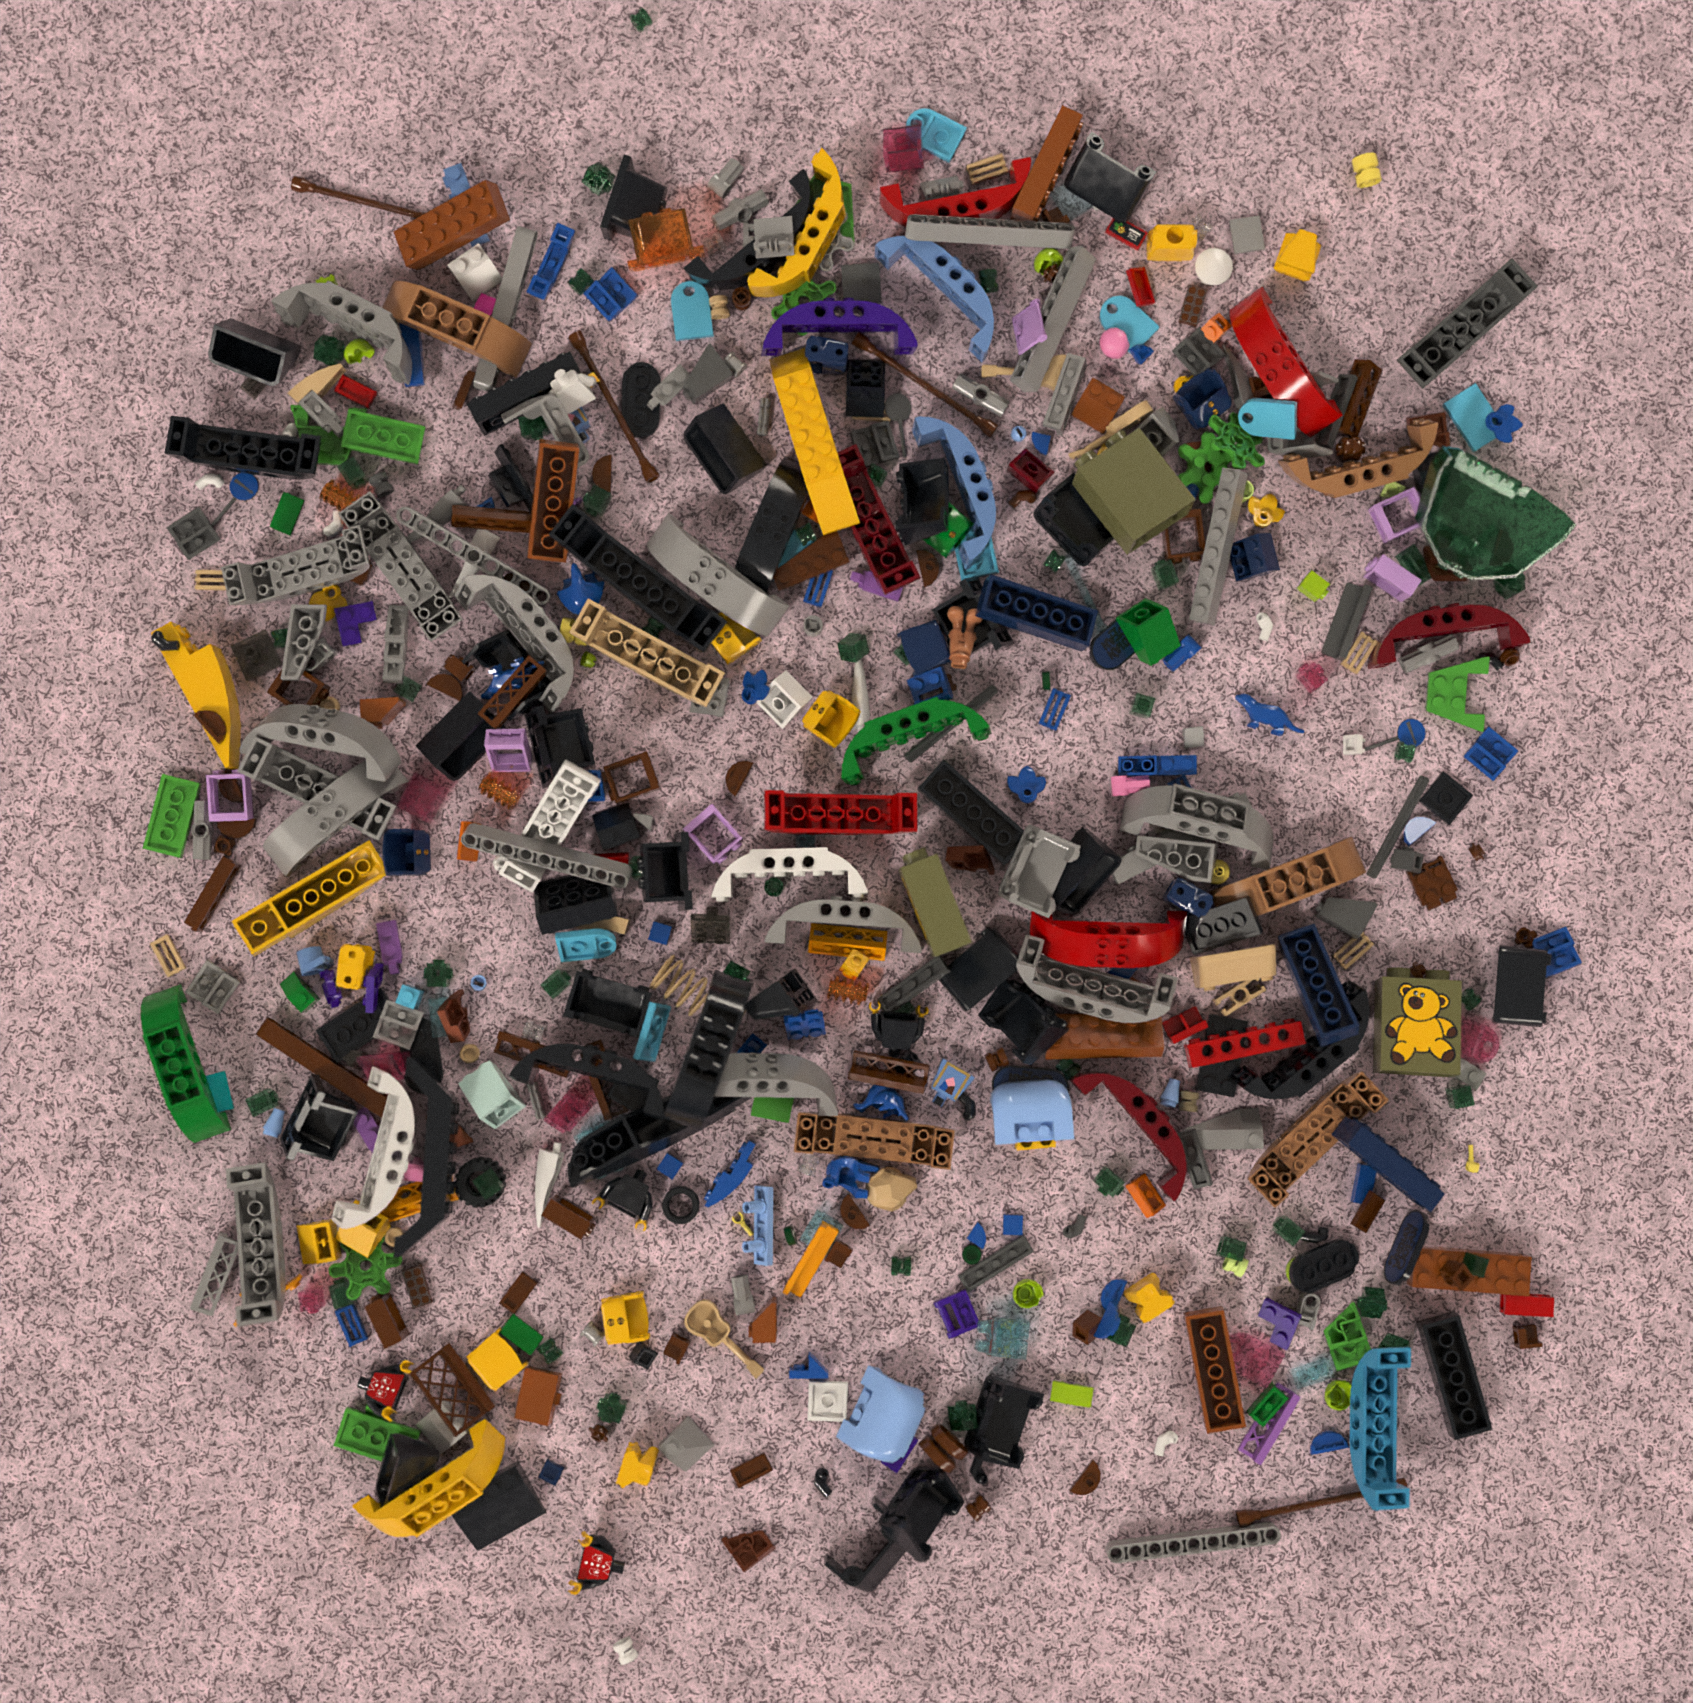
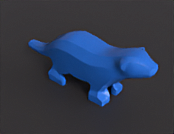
[481,657,545,700]
[1235,693,1304,736]

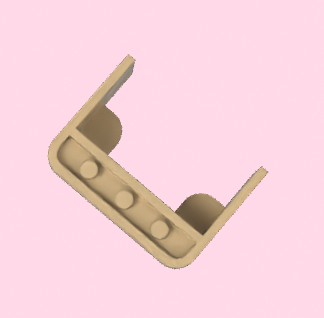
[1190,944,1276,991]

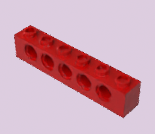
[1184,1018,1306,1068]

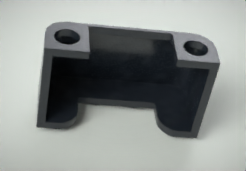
[895,458,949,546]
[978,979,1069,1065]

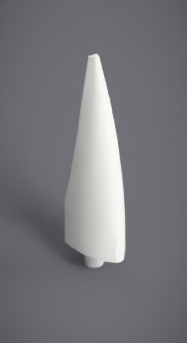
[449,529,500,598]
[851,653,870,733]
[535,1142,564,1228]

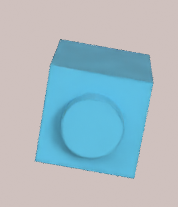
[395,984,425,1009]

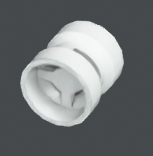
[612,1636,638,1665]

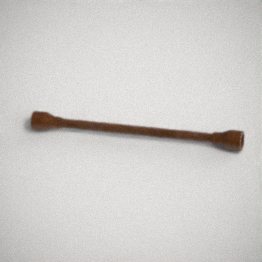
[291,176,425,219]
[568,331,660,483]
[851,332,998,438]
[1236,1478,1408,1527]

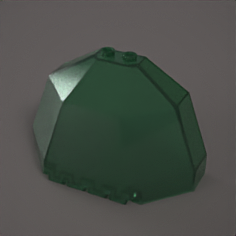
[1415,446,1577,581]

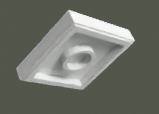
[807,1380,848,1422]

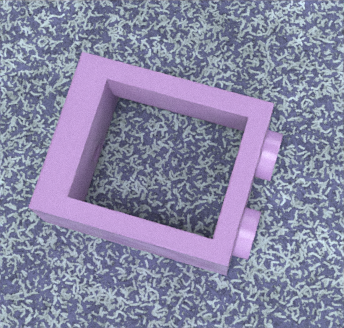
[1368,487,1430,544]
[1363,554,1422,602]
[484,729,532,772]
[206,769,253,822]
[683,804,743,864]

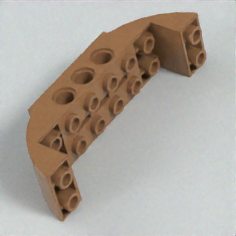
[382,281,532,378]
[1278,418,1438,498]
[1209,836,1366,916]
[1248,1071,1389,1208]
[794,1112,955,1170]

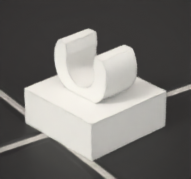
[1343,734,1366,755]

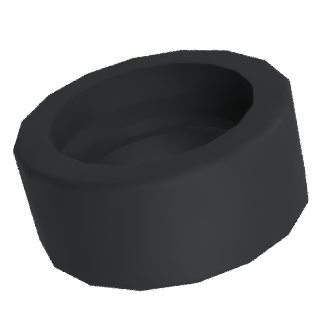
[662,1186,700,1224]

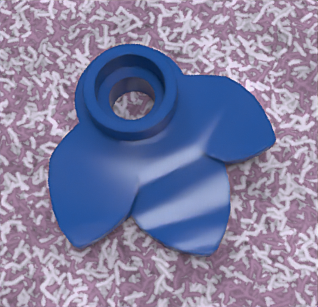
[1485,404,1523,443]
[742,669,770,705]
[1007,766,1046,803]

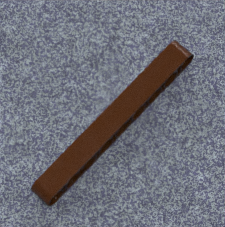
[256,1017,388,1118]

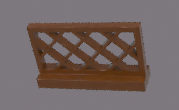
[409,1343,495,1437]

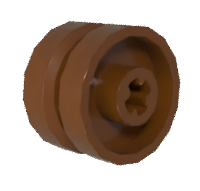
[919,1422,969,1474]

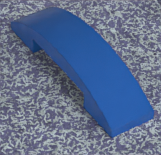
[526,222,575,300]

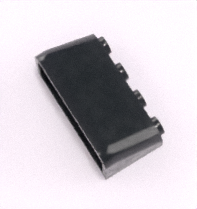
[208,318,301,386]
[684,403,767,494]
[415,691,506,781]
[1052,827,1122,915]
[376,1433,439,1508]

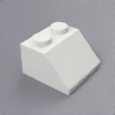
[447,243,502,302]
[756,670,813,729]
[416,1401,471,1454]

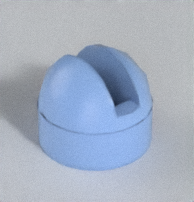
[1011,426,1026,442]
[471,975,487,991]

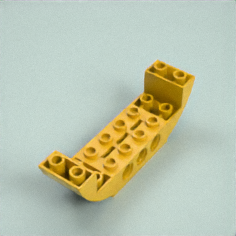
[747,148,846,298]
[352,1419,505,1538]

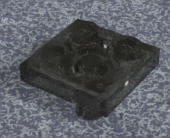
[230,630,283,681]
[690,906,730,945]

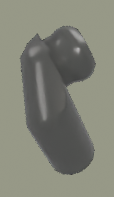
[1063,1214,1087,1238]

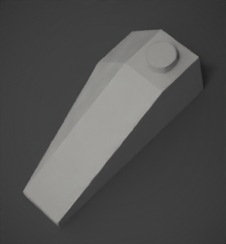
[281,604,327,681]
[1135,835,1218,883]
[1182,1108,1264,1150]

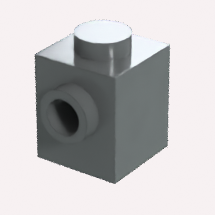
[1391,846,1424,873]

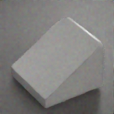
[1182,726,1204,749]
[633,813,654,832]

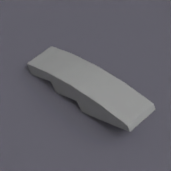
[382,605,409,683]

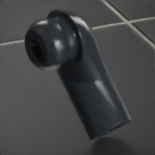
[1475,652,1504,671]
[814,1468,832,1498]

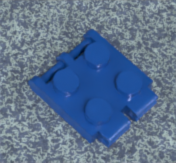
[784,1009,826,1040]

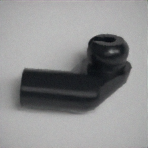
[151,631,180,651]
[958,1092,976,1121]
[1300,1227,1329,1243]
[970,1456,988,1485]

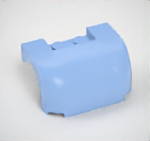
[990,1079,1074,1145]
[836,1365,925,1463]

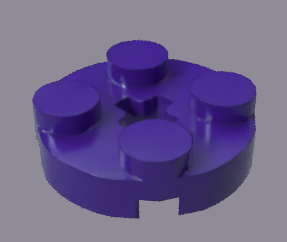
[319,969,342,1009]

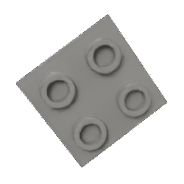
[920,176,964,201]
[754,216,795,259]
[689,678,730,718]

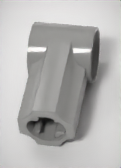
[707,158,744,199]
[731,1274,756,1316]

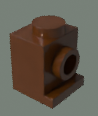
[444,654,476,684]
[1439,1260,1474,1291]

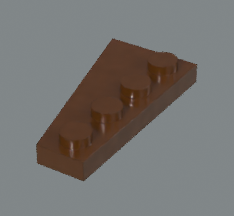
[774,531,850,592]

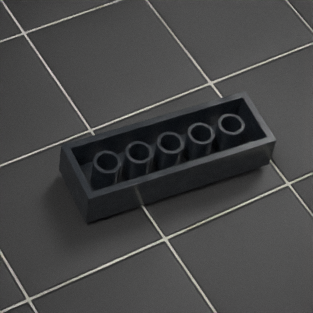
[467,351,581,436]
[917,759,1024,866]
[1416,1311,1493,1440]

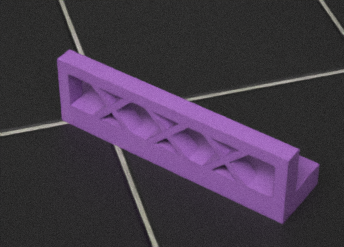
[1237,1382,1301,1465]

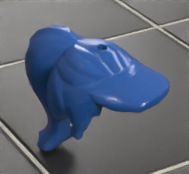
[853,1084,909,1121]

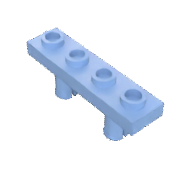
[742,1185,773,1266]

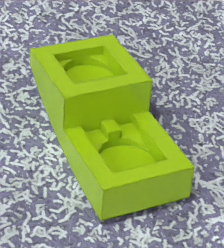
[1050,1380,1094,1408]

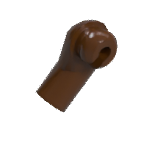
[1007,490,1037,509]

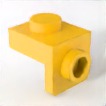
[839,949,869,980]

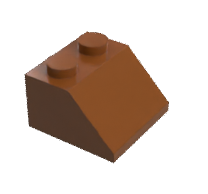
[1071,378,1125,434]
[359,697,406,729]
[748,1297,777,1343]

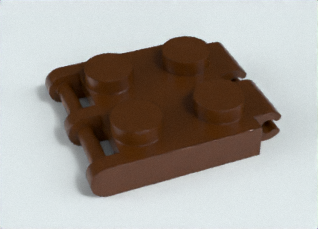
[1406,855,1458,911]

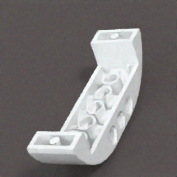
[498,760,601,893]
[331,1066,415,1229]

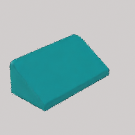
[206,1071,234,1112]

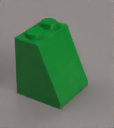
[1116,598,1181,666]

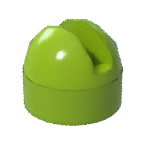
[580,651,597,668]

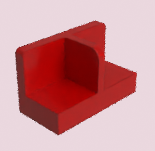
[1162,1006,1209,1044]

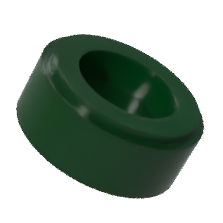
[1042,671,1051,690]
[784,1225,797,1246]
[962,1244,982,1265]

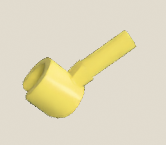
[1465,1145,1480,1173]
[732,1212,754,1237]

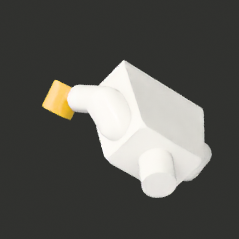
[549,369,600,415]

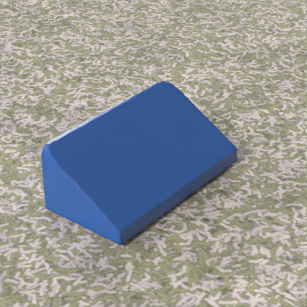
[1350,1163,1376,1204]

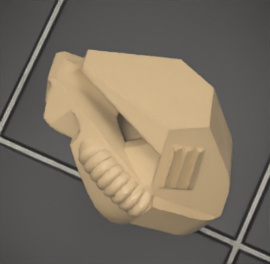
[865,1167,918,1212]

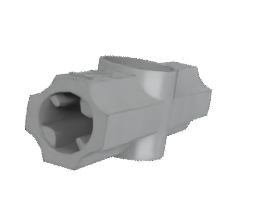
[711,189,769,231]
[952,373,1010,417]
[1399,635,1459,674]
[191,801,214,860]

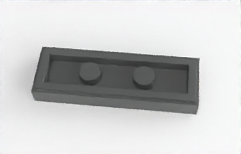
[1177,1129,1213,1189]

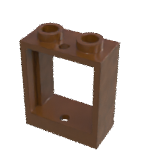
[1162,508,1205,564]
[267,669,331,706]
[601,751,661,804]
[541,1194,596,1240]
[364,1292,410,1349]

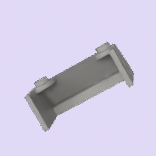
[1267,371,1339,458]
[501,394,589,468]

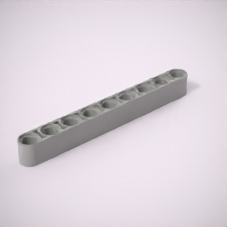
[905,214,1075,249]
[473,226,538,392]
[396,507,551,605]
[461,823,633,888]
[1105,1522,1281,1563]

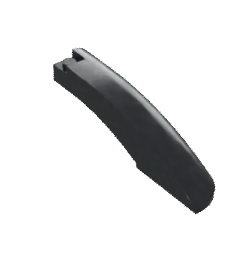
[567,1094,751,1188]

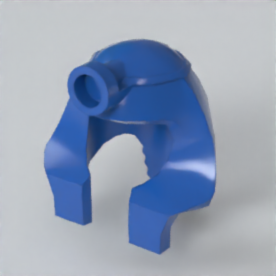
[557,563,605,615]
[822,1155,879,1199]

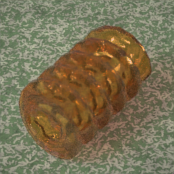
[319,479,361,511]
[478,771,522,810]
[827,976,869,1006]

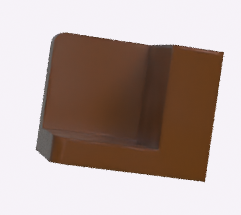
[1041,207,1070,224]
[1249,376,1272,399]
[824,1238,853,1268]
[1072,1310,1102,1345]
[1512,1324,1543,1349]
[663,1332,690,1365]

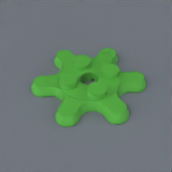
[771,280,836,336]
[1208,412,1265,470]
[1178,431,1232,504]
[328,1237,403,1300]

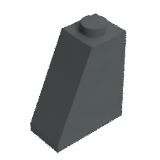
[683,343,733,404]
[1315,897,1378,939]

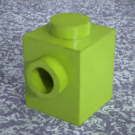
[1296,570,1330,602]

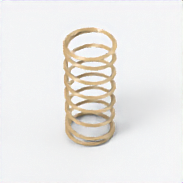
[649,955,747,1016]

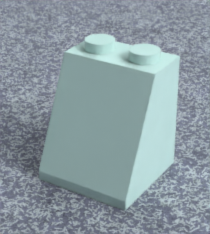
[458,1060,526,1129]

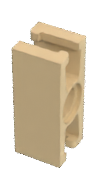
[1212,978,1266,1016]

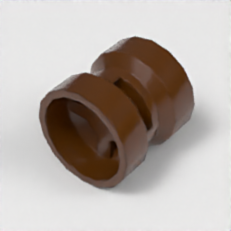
[732,287,752,311]
[984,1047,1010,1072]
[965,1494,992,1522]

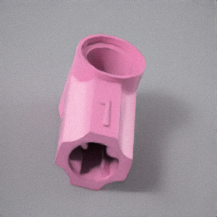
[1111,775,1150,796]
[404,1157,424,1182]

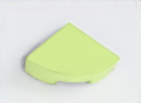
[1379,482,1406,498]

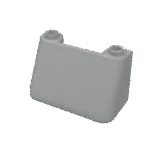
[998,824,1081,918]

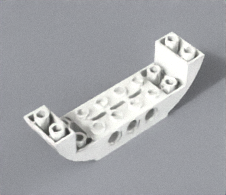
[711,847,868,902]

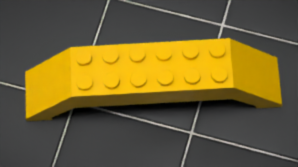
[769,348,860,535]

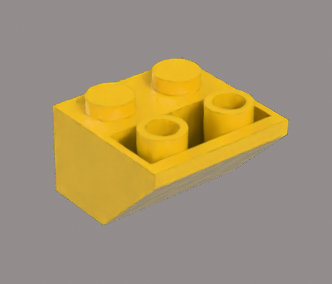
[335,1199,391,1258]
[296,1219,342,1264]

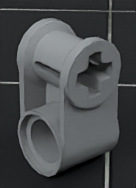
[305,637,338,674]
[1295,1292,1320,1330]

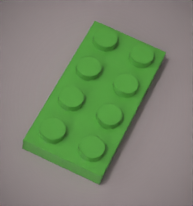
[341,409,425,465]
[142,774,202,858]
[333,1407,421,1462]

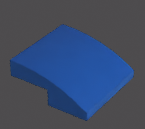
[583,267,639,322]
[1463,726,1518,781]
[1532,927,1582,978]

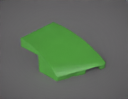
[751,1097,794,1123]
[1323,1302,1371,1372]

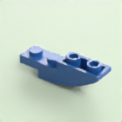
[1118,755,1197,776]
[704,1139,756,1207]

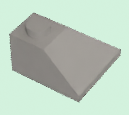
[1134,407,1179,457]
[658,1416,715,1472]

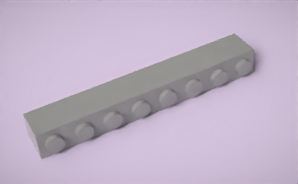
[1010,246,1096,392]
[1189,467,1248,626]
[1111,792,1253,885]

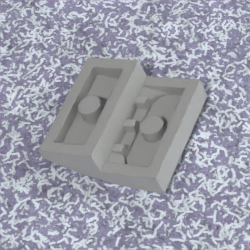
[185,959,240,1014]
[373,1000,424,1050]

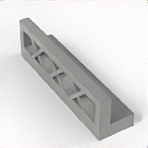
[1043,353,1087,436]
[190,1232,238,1316]

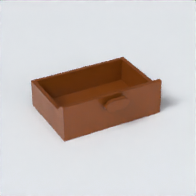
[514,1366,563,1426]

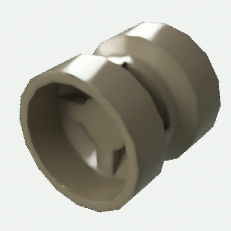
[1178,1090,1200,1112]

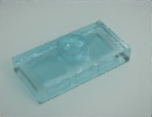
[428,997,449,1038]
[1290,1357,1334,1389]

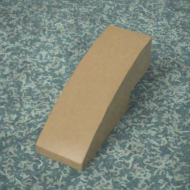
[287,364,347,404]
[576,917,630,935]

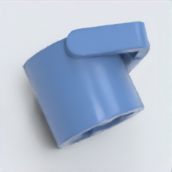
[296,946,335,976]

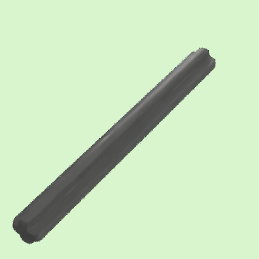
[905,685,998,763]
[1366,776,1429,879]

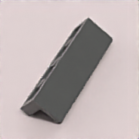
[1321,582,1372,661]

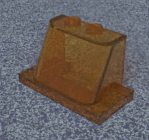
[627,208,705,273]

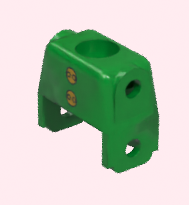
[923,503,974,558]

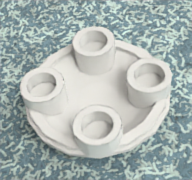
[1195,248,1233,285]

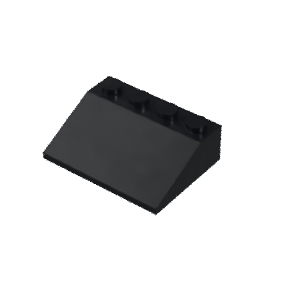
[534,875,618,935]
[452,1460,546,1551]

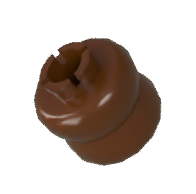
[1335,436,1365,461]

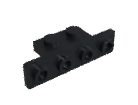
[488,444,533,513]

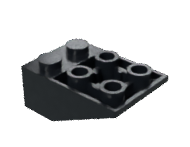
[846,359,885,418]

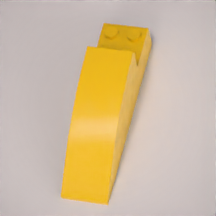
[151,621,241,770]
[231,840,386,957]

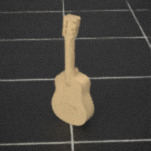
[981,355,1066,391]
[1068,400,1154,460]
[684,1299,764,1378]

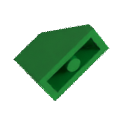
[280,971,320,1013]

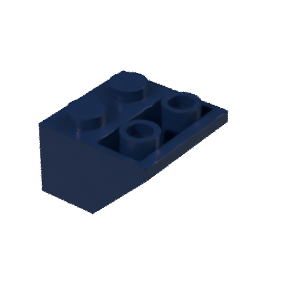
[1230,533,1280,582]

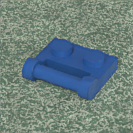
[907,666,953,705]

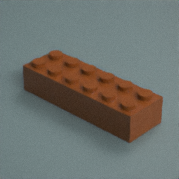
[1010,105,1084,221]
[393,180,510,270]
[527,439,579,563]
[1045,1013,1165,1060]
[1406,1246,1532,1296]
[1183,1306,1246,1434]

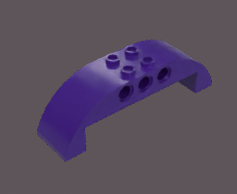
[761,298,918,356]

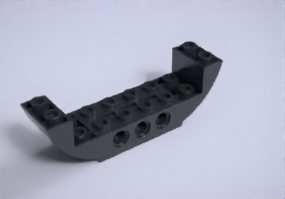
[662,970,752,1131]
[1230,980,1370,1100]

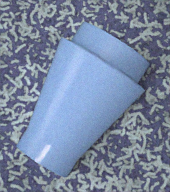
[1160,1078,1181,1108]
[263,1108,285,1138]

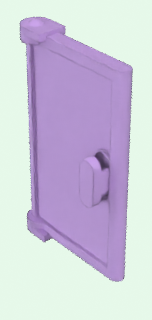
[1012,299,1047,355]

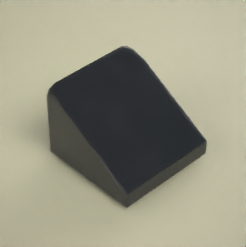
[629,1341,658,1370]

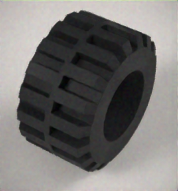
[454,1157,506,1208]

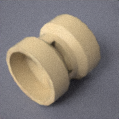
[709,295,730,320]

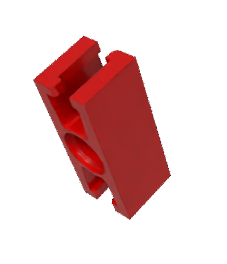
[1499,1294,1554,1317]

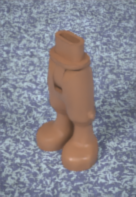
[947,606,983,669]

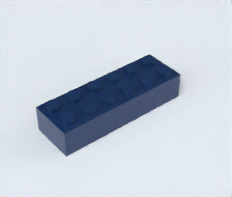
[975,574,1098,652]
[1278,923,1359,1047]
[1331,1116,1445,1212]

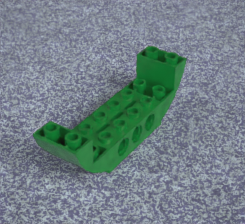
[841,697,992,786]
[140,984,232,1143]

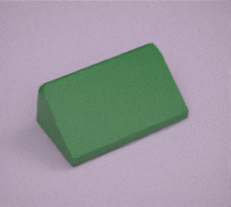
[270,492,304,536]
[500,1313,544,1356]
[1247,1382,1289,1427]

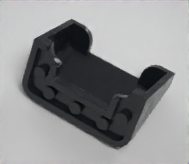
[1064,131,1157,222]
[1033,473,1115,566]
[938,927,1019,1012]
[1493,945,1551,1027]
[563,968,652,1038]
[964,1375,1044,1469]
[878,1466,965,1563]

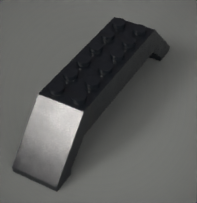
[548,504,727,653]
[393,1057,460,1257]

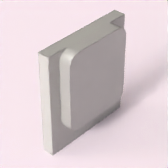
[1229,215,1265,254]

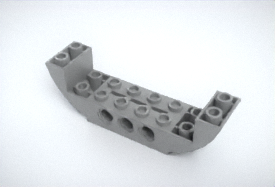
[271,281,412,385]
[338,491,463,642]
[221,525,370,605]
[1120,783,1274,870]

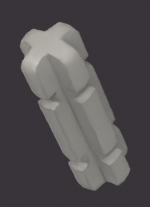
[757,398,771,436]
[527,1082,547,1120]

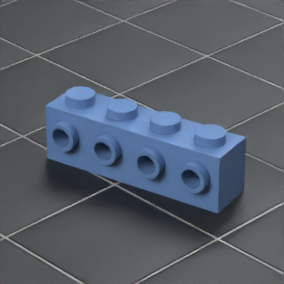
[442,163,490,247]

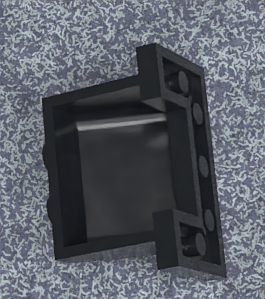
[600,154,668,244]
[932,577,1014,655]
[524,705,595,789]
[637,832,693,911]
[745,969,817,1020]
[280,1073,358,1161]

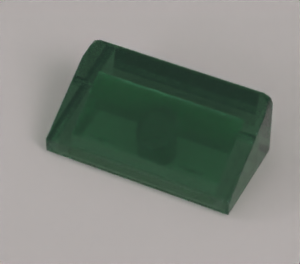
[1395,544,1432,586]

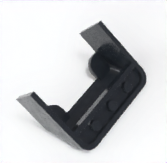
[462,630,551,721]
[824,1496,906,1592]

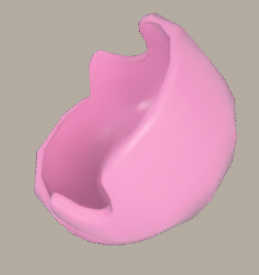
[1099,328,1130,359]

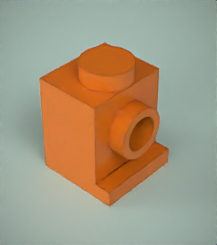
[1201,313,1232,343]

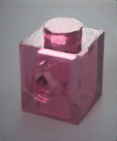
[1296,662,1328,694]
[298,1286,325,1314]

